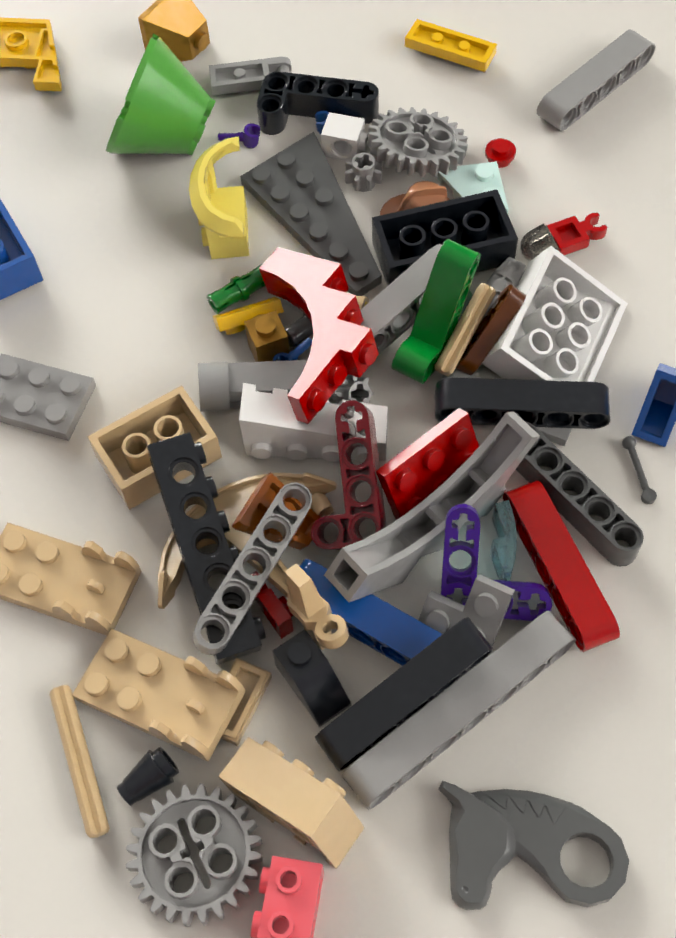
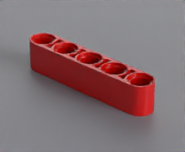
[503,480,620,652]

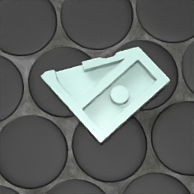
[437,161,509,214]

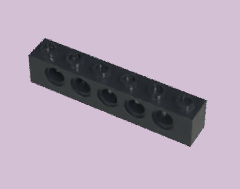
[147,432,266,665]

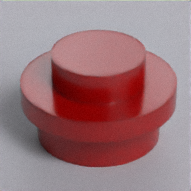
[485,138,516,168]

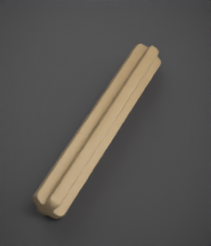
[49,685,110,838]

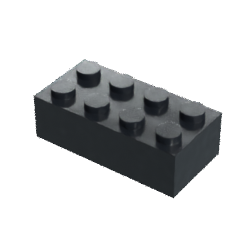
[372,190,518,286]

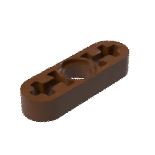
[456,284,526,376]

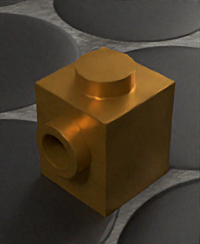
[244,311,290,362]

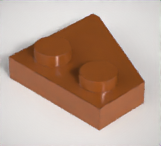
[232,472,321,550]

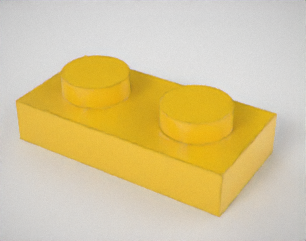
[213,297,284,335]

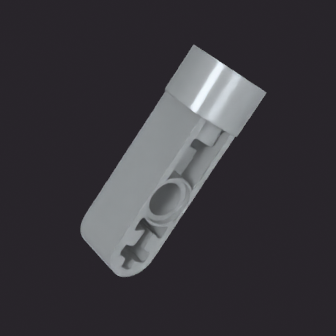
[198,360,307,412]

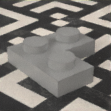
[419,574,515,660]

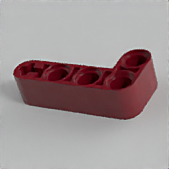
[311,400,387,550]

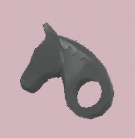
[438,781,629,910]

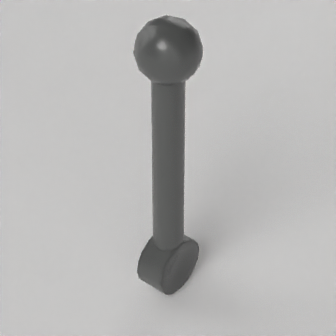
[622,436,657,504]

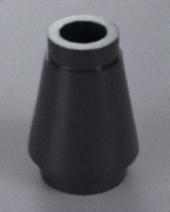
[117,747,179,806]

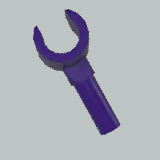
[218,123,260,149]

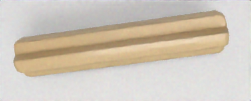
[435,283,496,376]

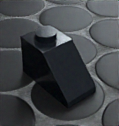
[273,629,351,727]

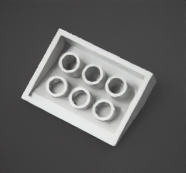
[482,246,628,382]

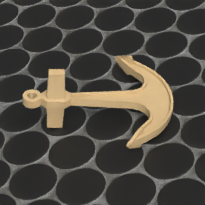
[158,472,349,650]

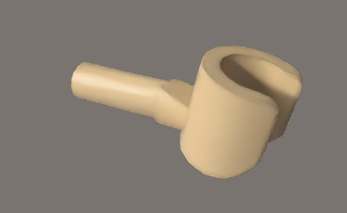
[310,492,334,517]

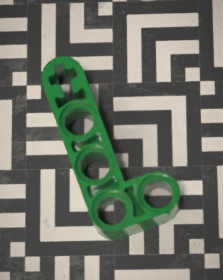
[391,239,481,384]

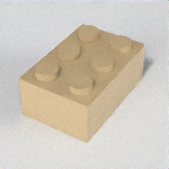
[88,385,222,510]

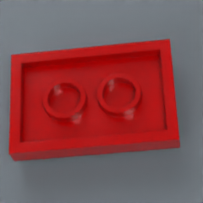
[376,408,479,520]

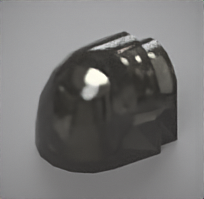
[520,223,559,261]

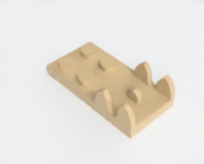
[0,522,142,636]
[72,628,246,761]

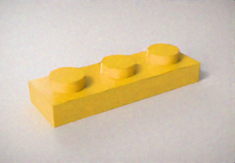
[405,19,497,72]

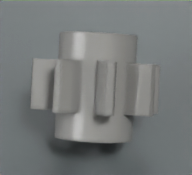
[345,152,382,192]
[331,374,374,404]

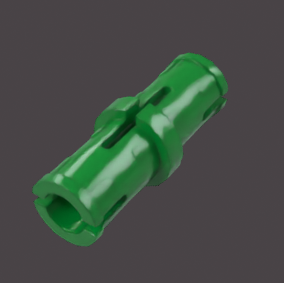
[206,264,265,314]

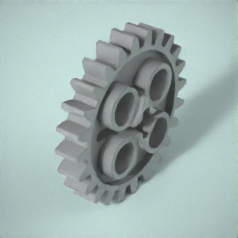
[367,107,468,178]
[126,783,263,927]

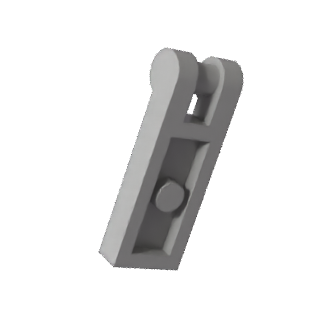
[209,56,292,95]

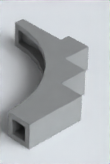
[324,411,540,602]

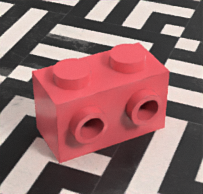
[250,856,324,938]

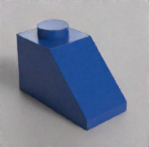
[631,363,676,447]

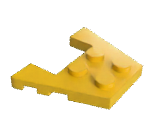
[0,17,62,92]

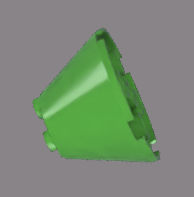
[105,33,216,156]

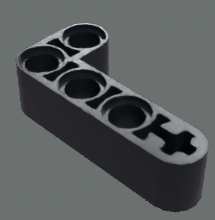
[257,72,379,135]

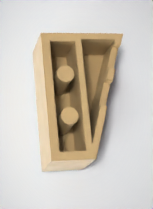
[218,737,365,869]

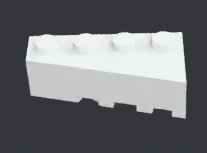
[239,383,388,462]

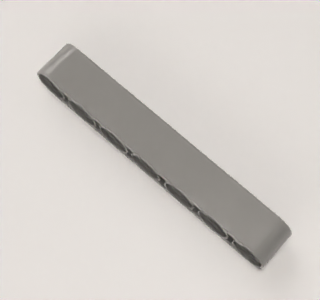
[342,611,576,810]

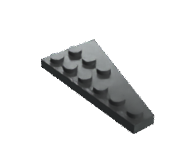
[240,132,382,296]

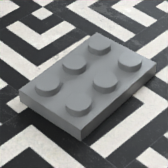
[0,353,96,441]

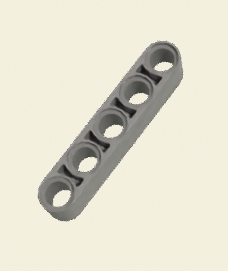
[537,29,656,131]
[360,244,442,355]
[193,482,312,655]

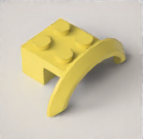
[189,136,249,259]

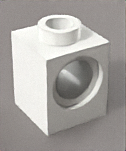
[321,112,368,161]

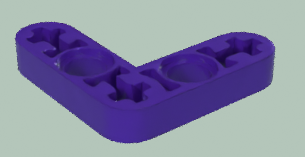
[441,504,552,621]

